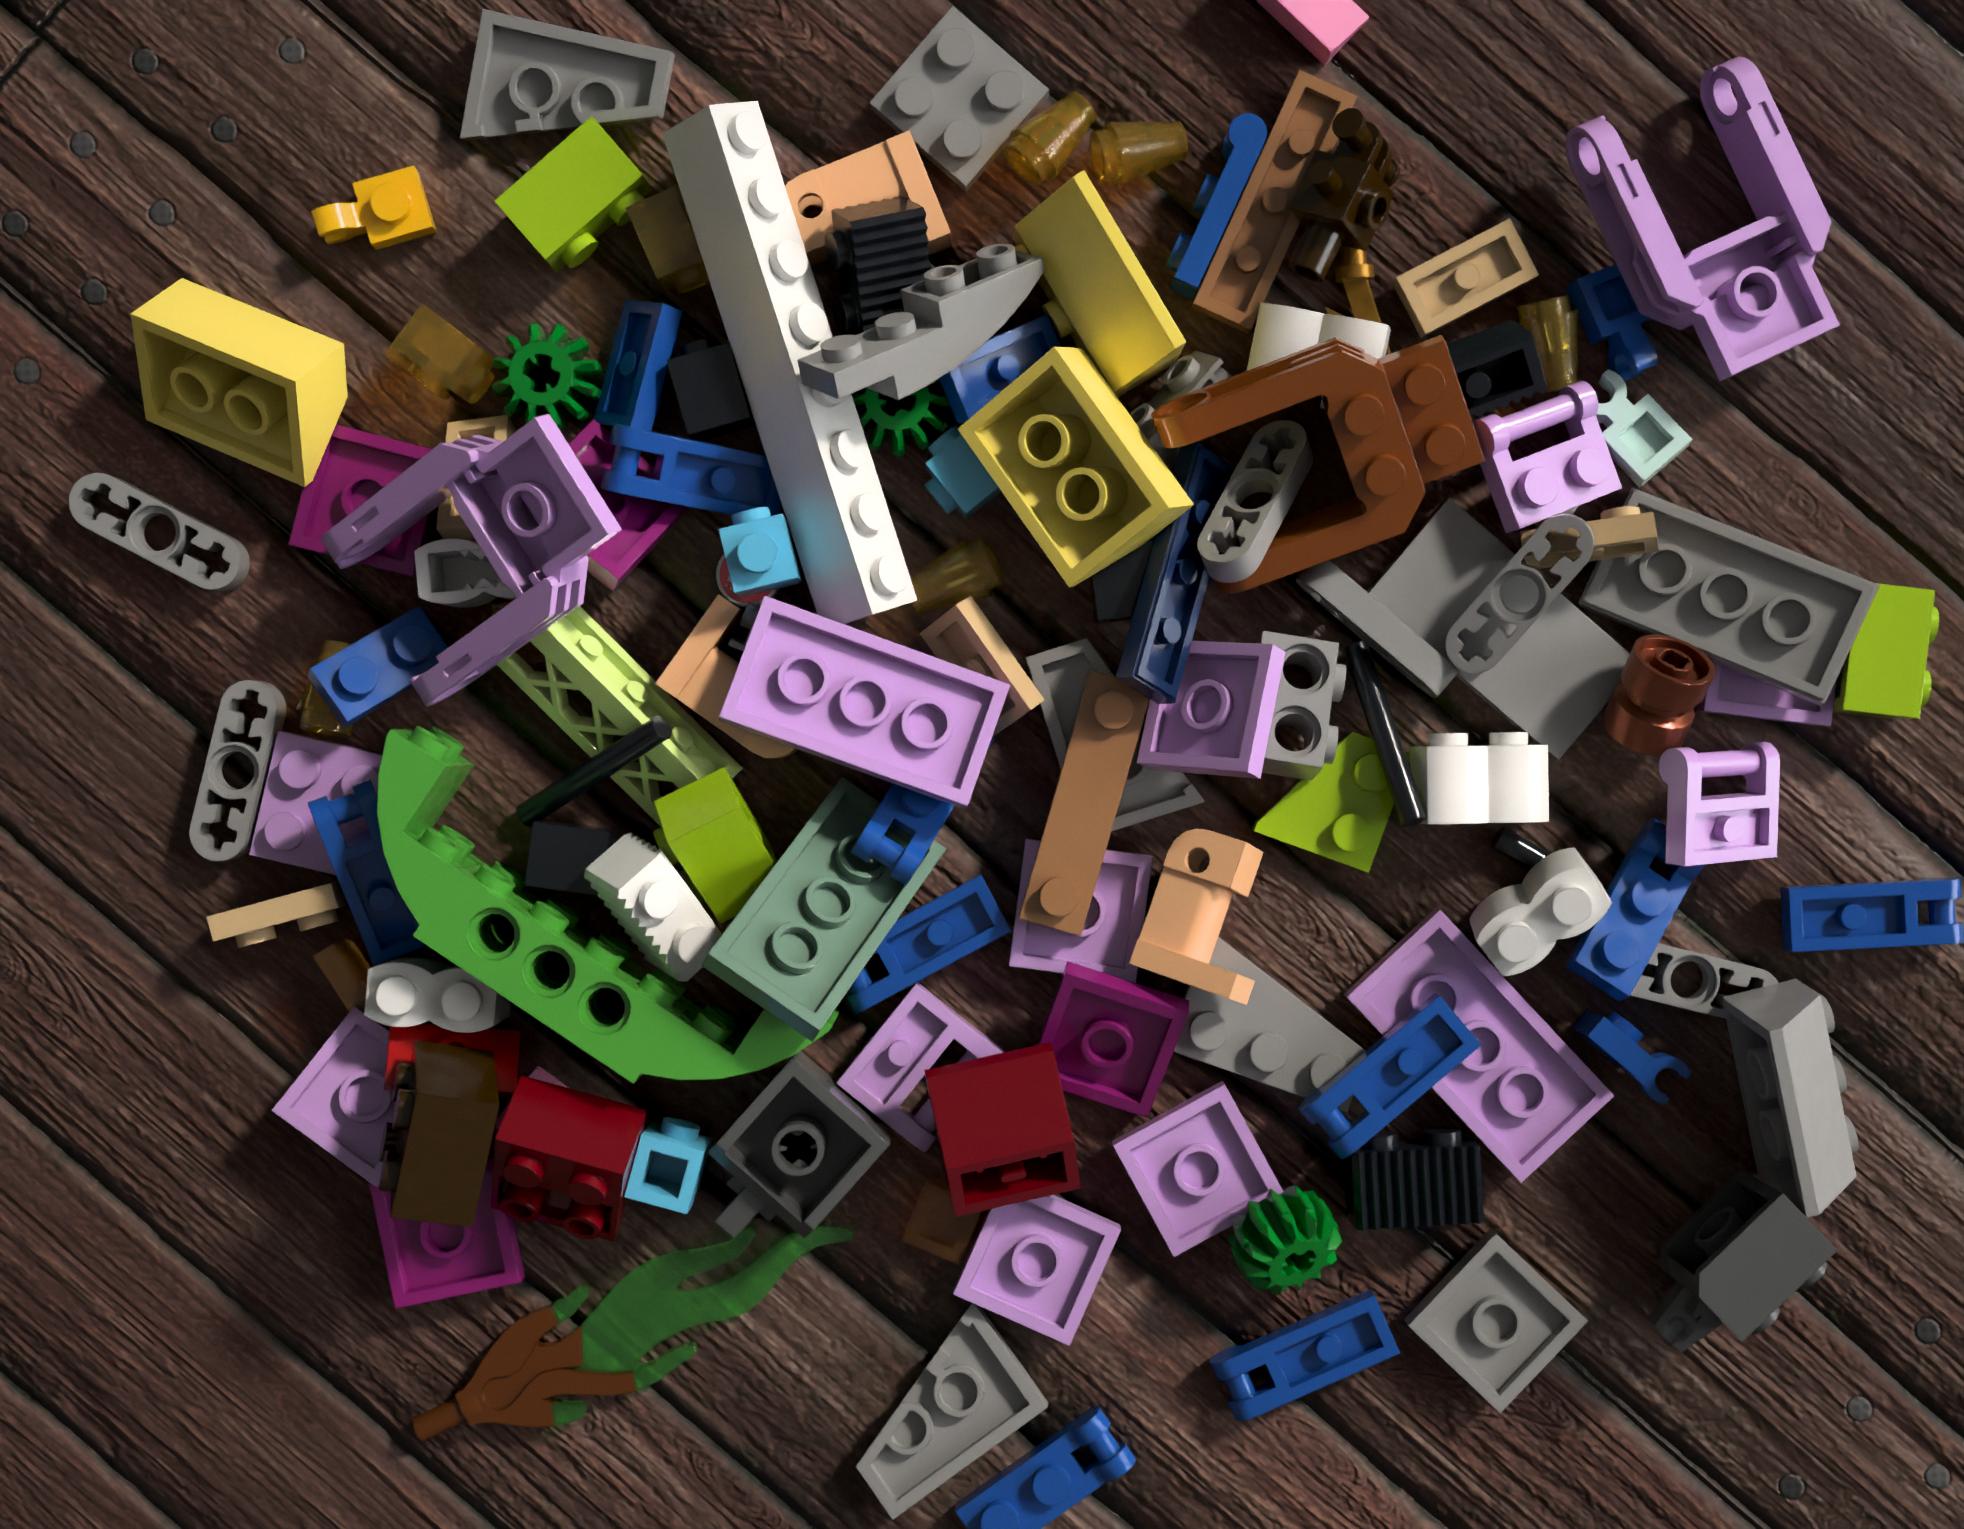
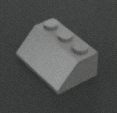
[1722,979,1859,1218]

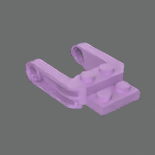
[1565,57,1840,381]
[321,414,622,707]

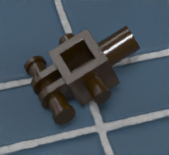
[1288,108,1400,282]

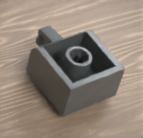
[707,1051,892,1238]
[1647,1169,1838,1353]

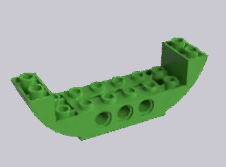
[377,726,840,1084]

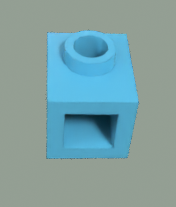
[924,425,1001,520]
[718,507,803,598]
[624,1117,713,1214]

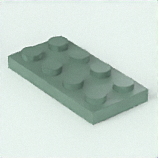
[702,777,947,1042]

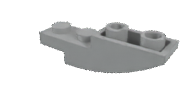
[797,244,1045,400]

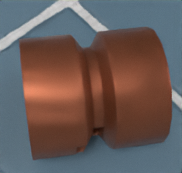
[1601,634,1716,757]

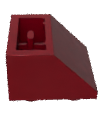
[924,1042,1081,1217]
[491,1075,647,1242]

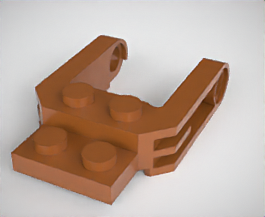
[1151,335,1485,594]

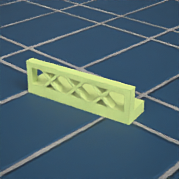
[497,606,743,827]

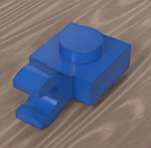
[1565,264,1659,381]
[1571,1009,1691,1105]

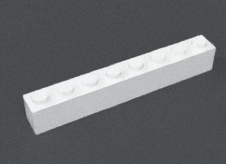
[662,101,917,624]

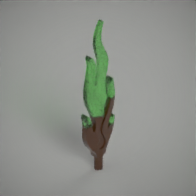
[412,1226,854,1441]

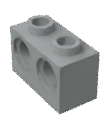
[1256,631,1346,781]

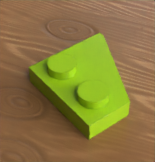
[1251,732,1410,873]

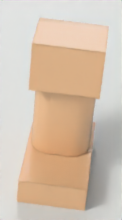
[785,130,952,266]
[655,594,798,758]
[1129,828,1264,1005]

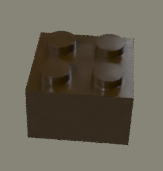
[379,1040,500,1227]

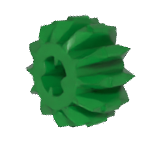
[491,323,602,432]
[852,379,951,458]
[1227,1185,1342,1295]

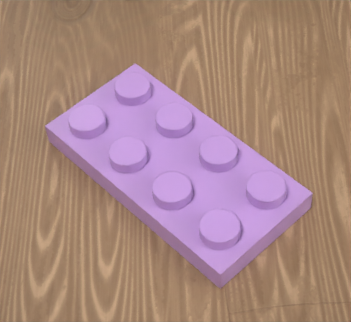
[719,596,1010,809]
[1343,908,1614,1183]

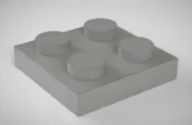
[870,6,1049,192]
[1404,1228,1588,1413]

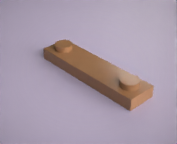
[1191,70,1358,334]
[1018,670,1149,936]

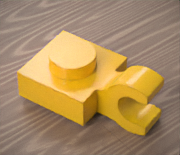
[311,165,437,250]

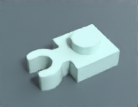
[1596,369,1692,488]

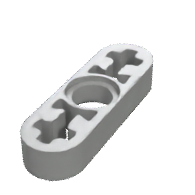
[1197,420,1313,583]
[69,473,250,591]
[1445,514,1595,673]
[1295,560,1458,698]
[189,680,287,861]
[1631,943,1778,1019]

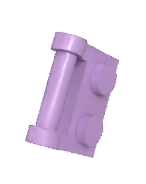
[1473,381,1622,533]
[1659,742,1780,866]
[836,982,1004,1152]

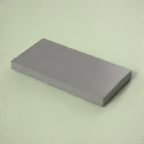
[1578,487,1880,707]
[1367,498,1630,760]

